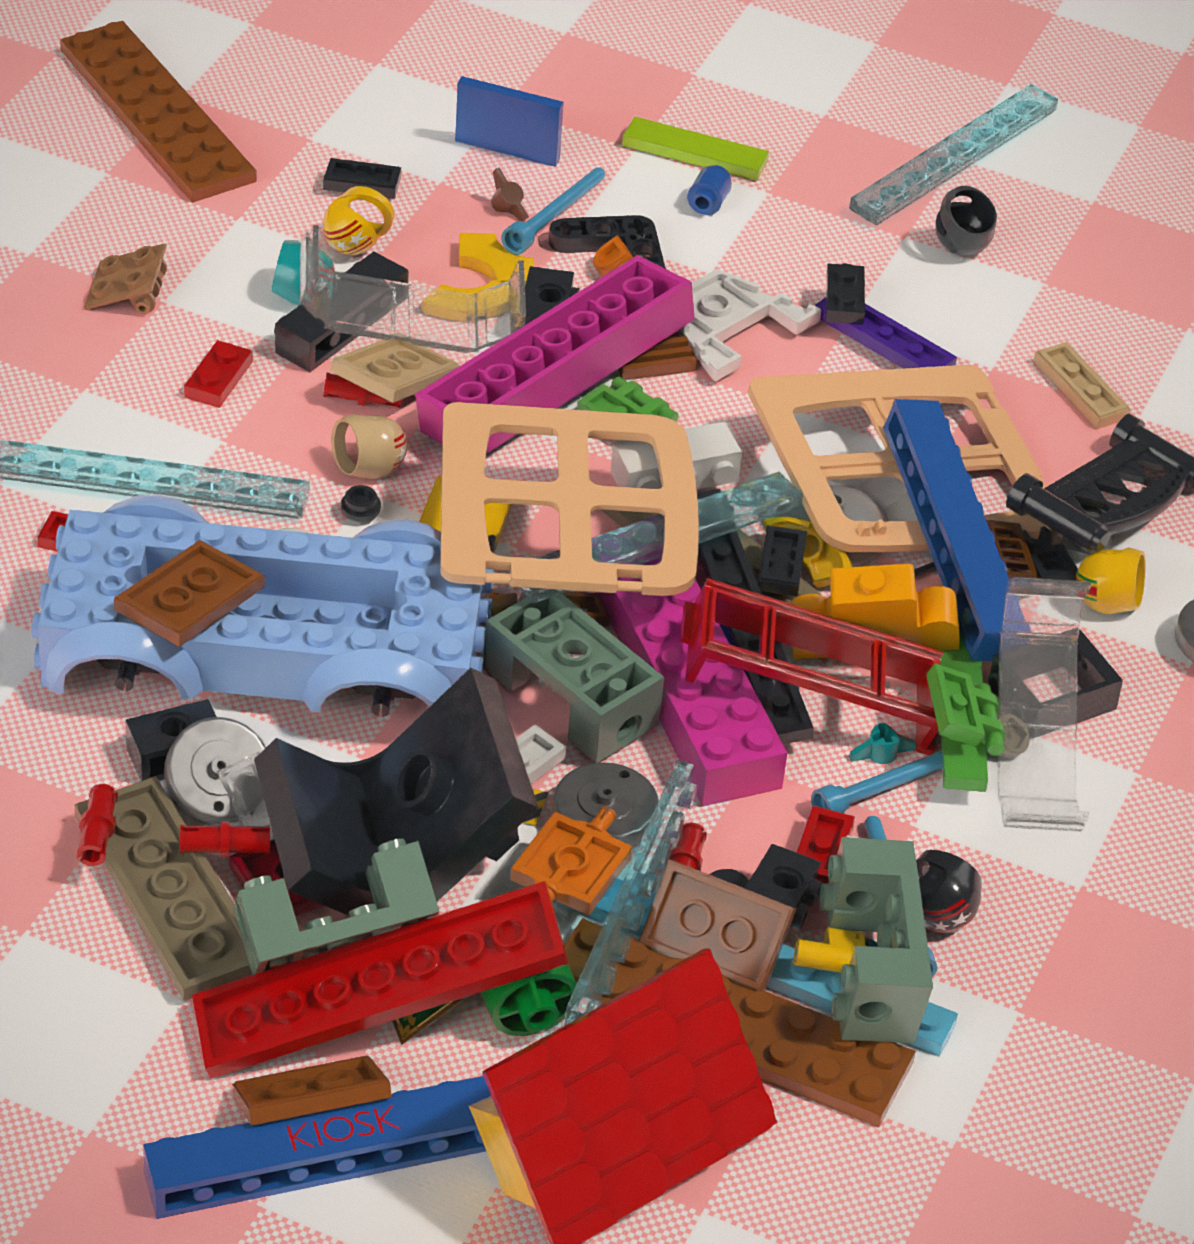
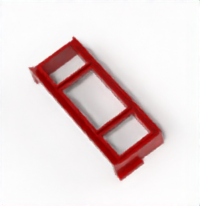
[680,578,943,756]

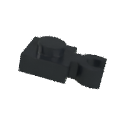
[1022,526,1078,589]

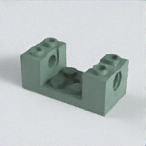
[484,589,664,763]
[820,837,933,1043]
[233,839,440,975]

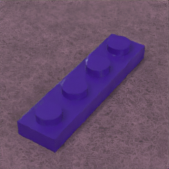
[815,297,957,368]

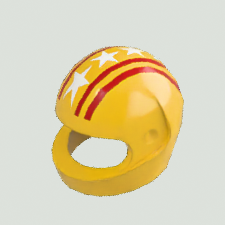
[323,186,395,256]

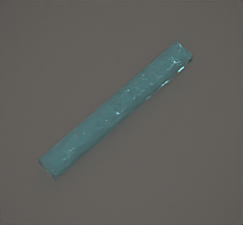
[849,83,1058,226]
[0,439,310,519]
[518,471,803,604]
[564,760,698,1026]

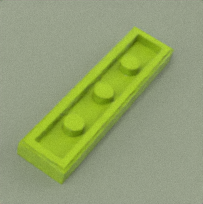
[622,116,769,181]

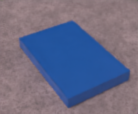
[455,76,564,167]

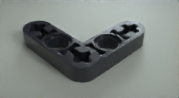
[548,215,666,269]

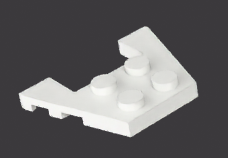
[678,269,821,381]

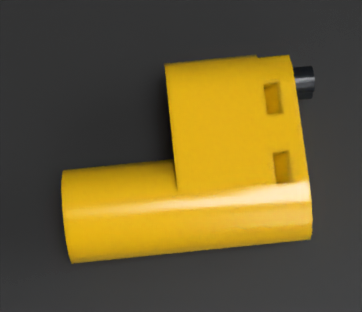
[793,927,869,973]

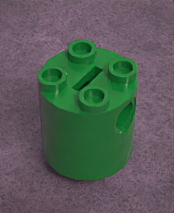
[480,964,580,1036]

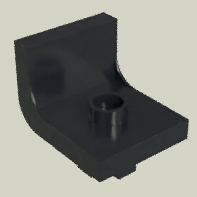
[254,667,539,916]

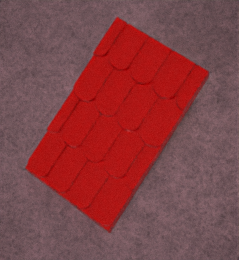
[469,948,778,1244]

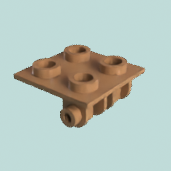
[84,243,167,315]

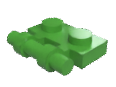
[577,377,679,441]
[926,663,1006,756]

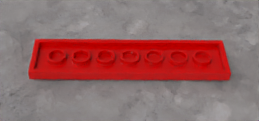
[192,881,569,1079]

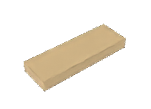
[1034,341,1131,429]

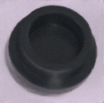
[341,485,381,522]

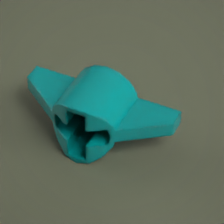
[849,723,916,764]

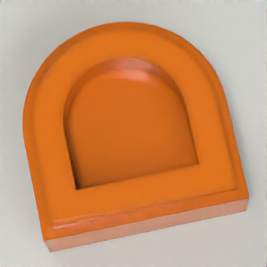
[593,235,634,277]

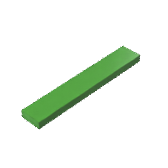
[940,629,988,792]

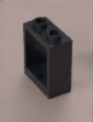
[988,626,1123,739]

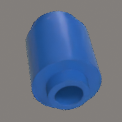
[687,165,732,215]

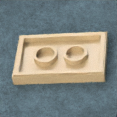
[330,334,460,403]

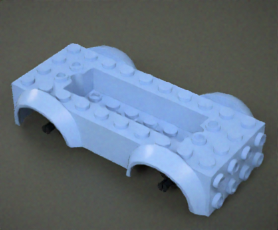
[31,494,494,717]

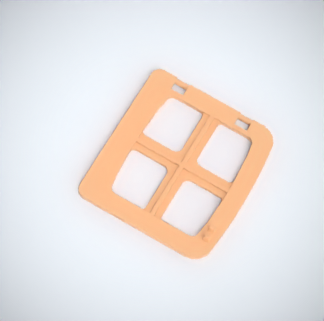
[747,365,1055,552]
[440,402,699,596]

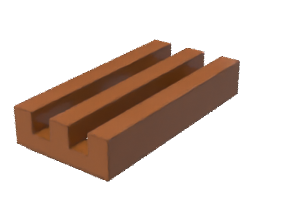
[618,336,697,380]

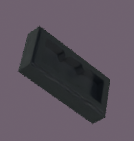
[323,158,402,199]
[758,525,807,597]

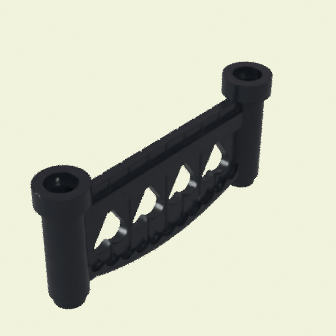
[1006,413,1194,553]

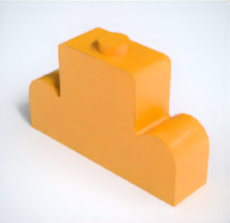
[790,564,959,660]

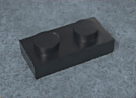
[826,263,865,325]

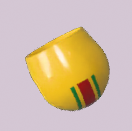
[1076,547,1146,614]

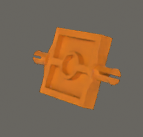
[510,806,633,916]

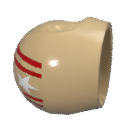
[331,414,407,479]

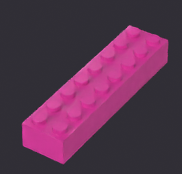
[415,255,695,454]
[592,527,787,806]

